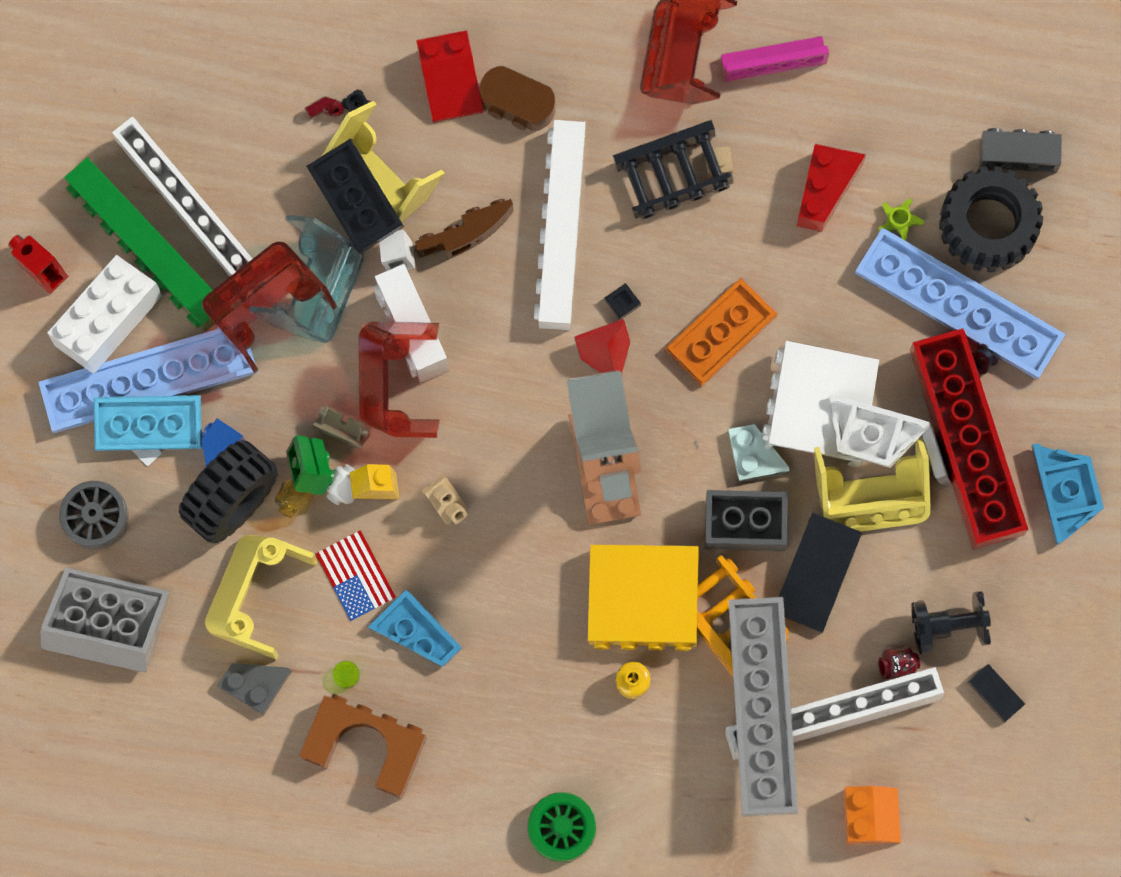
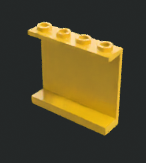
[588,545,699,651]

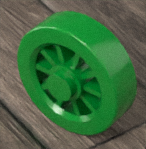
[528,792,596,863]

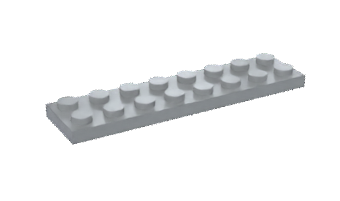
[728,597,798,817]

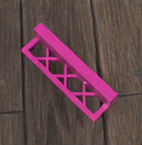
[721,36,829,82]

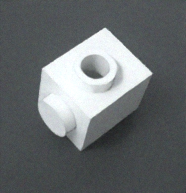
[379,229,415,271]

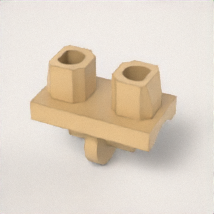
[422,474,468,525]

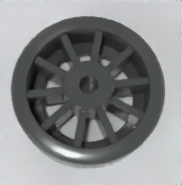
[59,481,129,550]

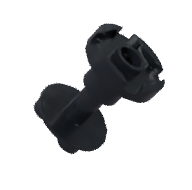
[911,591,991,655]

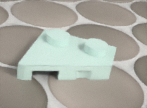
[728,424,789,482]

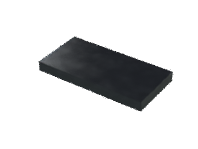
[306,138,405,254]
[779,512,862,633]

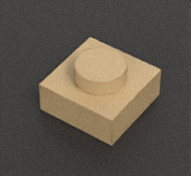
[704,146,733,177]

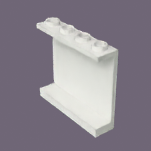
[762,341,879,467]

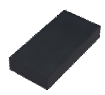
[968,664,1025,723]

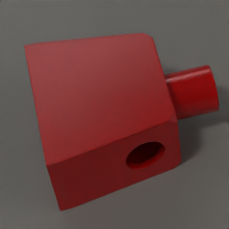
[8,235,69,294]

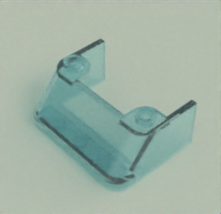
[248,215,363,343]

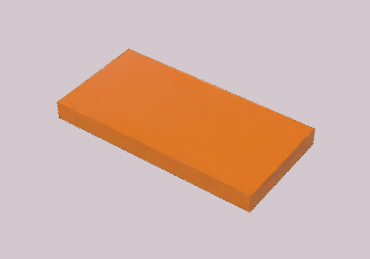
[665,278,778,387]

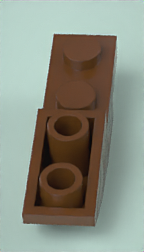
[415,199,513,259]

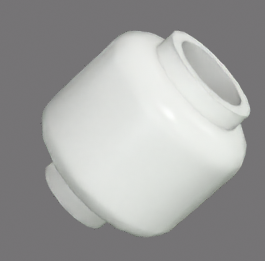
[326,464,355,505]

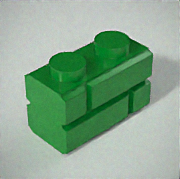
[286,435,334,495]

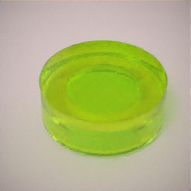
[333,661,360,689]

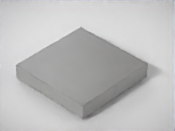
[921,426,952,486]

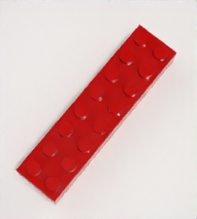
[910,328,1029,550]

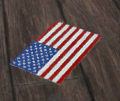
[315,530,396,621]

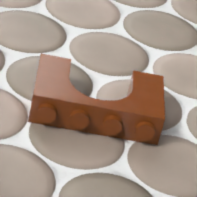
[299,694,427,799]

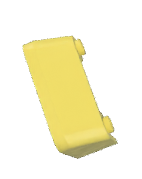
[322,101,445,222]
[814,436,930,531]
[205,535,318,660]

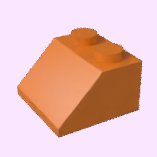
[843,786,901,845]

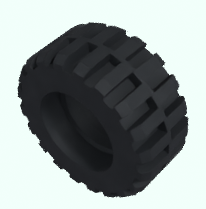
[939,166,1043,272]
[179,440,278,543]

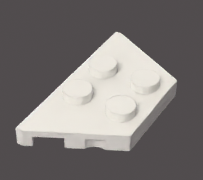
[829,394,930,468]

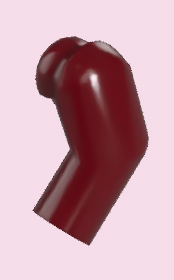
[304,97,344,119]

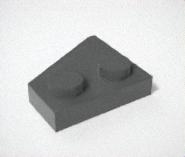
[218,663,292,715]

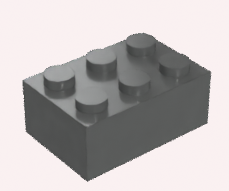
[705,490,788,551]

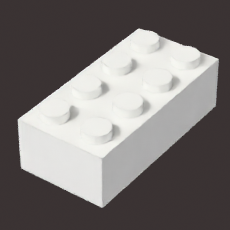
[48,255,162,374]
[373,264,449,384]

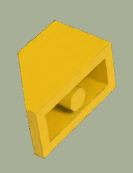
[349,464,399,499]

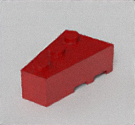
[797,144,866,232]

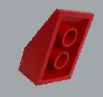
[416,30,483,123]

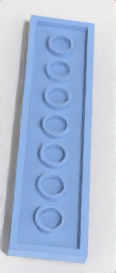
[855,228,1065,380]
[39,322,258,433]

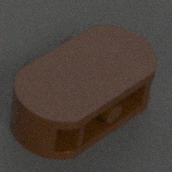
[480,66,555,131]

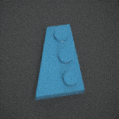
[368,590,463,667]

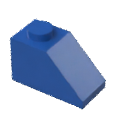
[201,418,246,467]

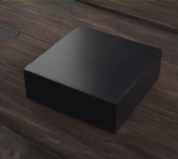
[604,283,641,320]

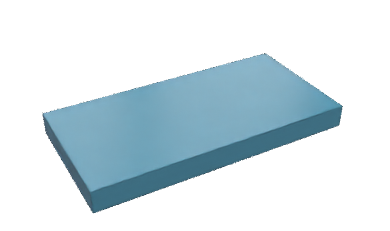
[93,395,202,451]

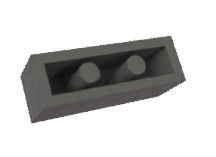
[979,128,1062,172]

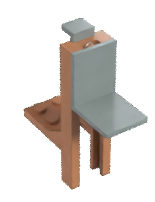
[567,370,642,525]

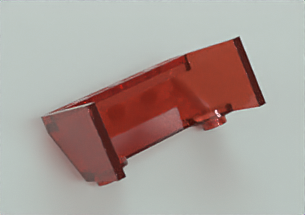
[640,0,737,105]
[202,242,337,373]
[358,322,440,438]

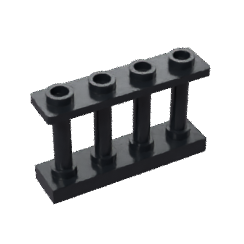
[613,120,733,219]

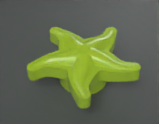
[879,198,924,241]

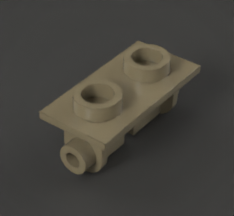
[312,405,371,449]

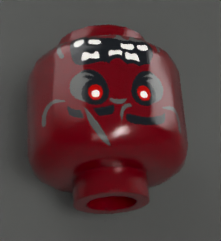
[878,646,921,681]

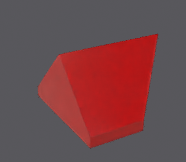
[574,319,630,374]

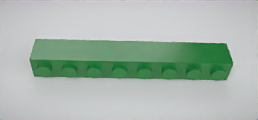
[64,157,229,332]

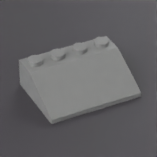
[40,567,169,673]

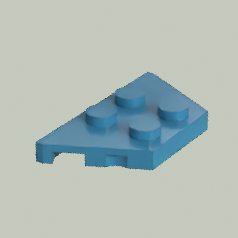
[1031,443,1104,545]

